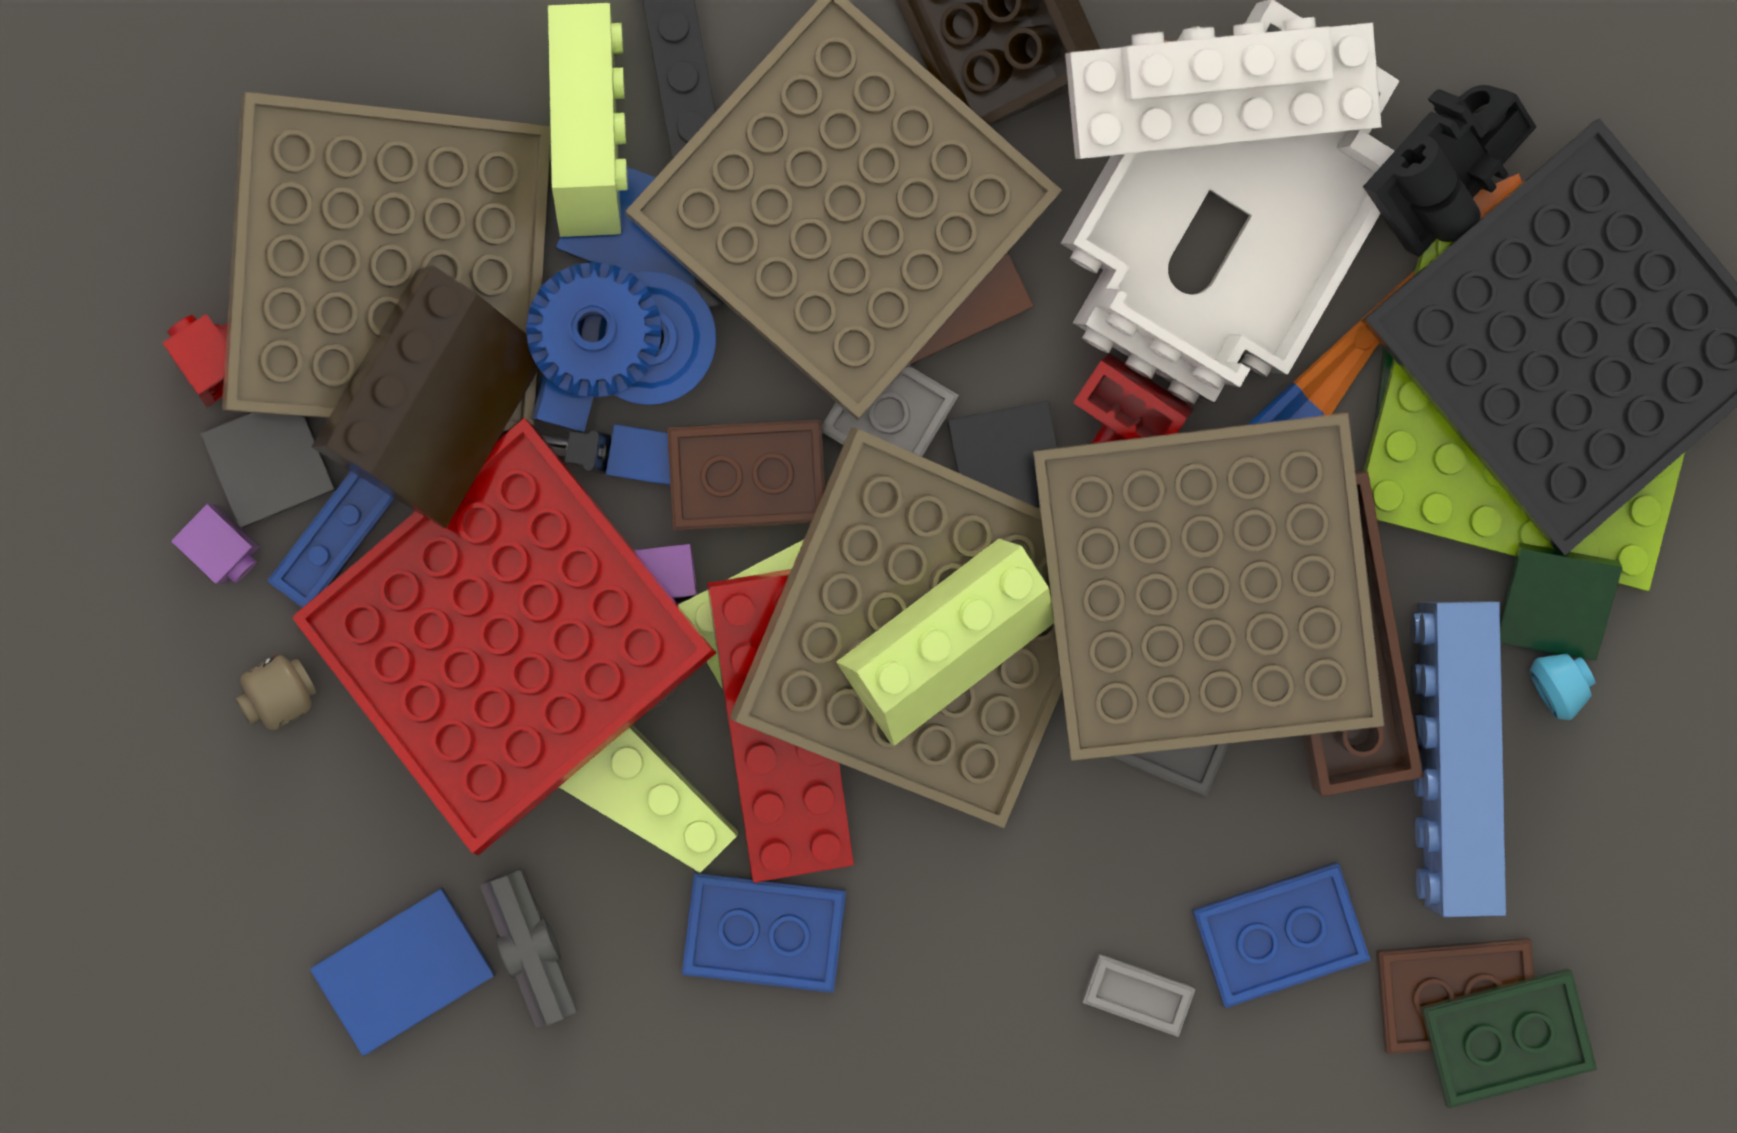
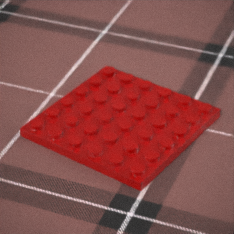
[291,418,716,855]

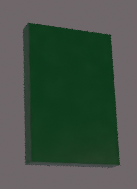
[1420,968,1597,1108]

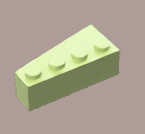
[548,3,628,237]
[559,725,739,873]

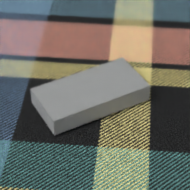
[1081,953,1196,1037]

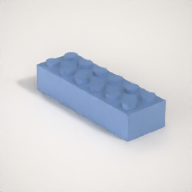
[1410,601,1506,917]

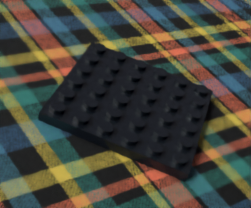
[1361,118,1737,556]

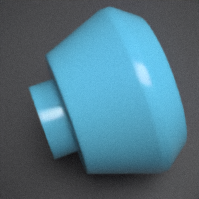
[1529,653,1596,720]

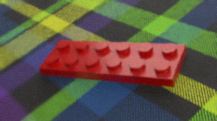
[707,569,854,883]

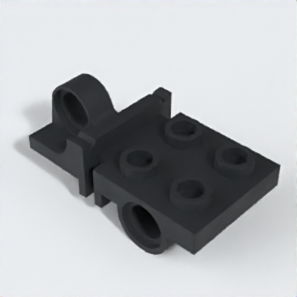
[1363,85,1536,257]

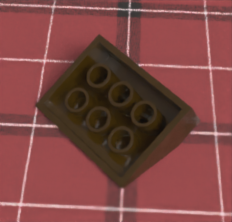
[897,0,1100,126]
[312,265,539,528]

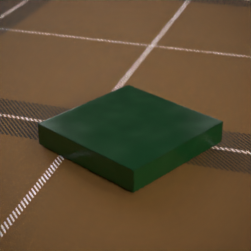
[1500,542,1623,661]

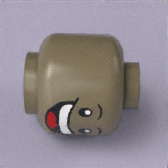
[235,655,316,731]

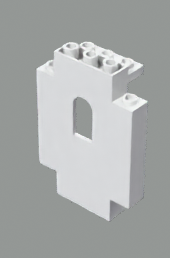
[1060,0,1399,405]

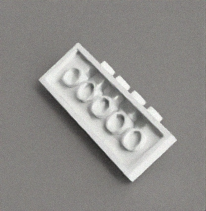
[1065,17,1382,159]

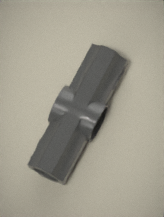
[480,868,578,1028]

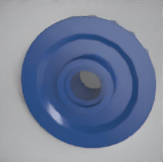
[526,261,661,397]
[582,271,716,405]

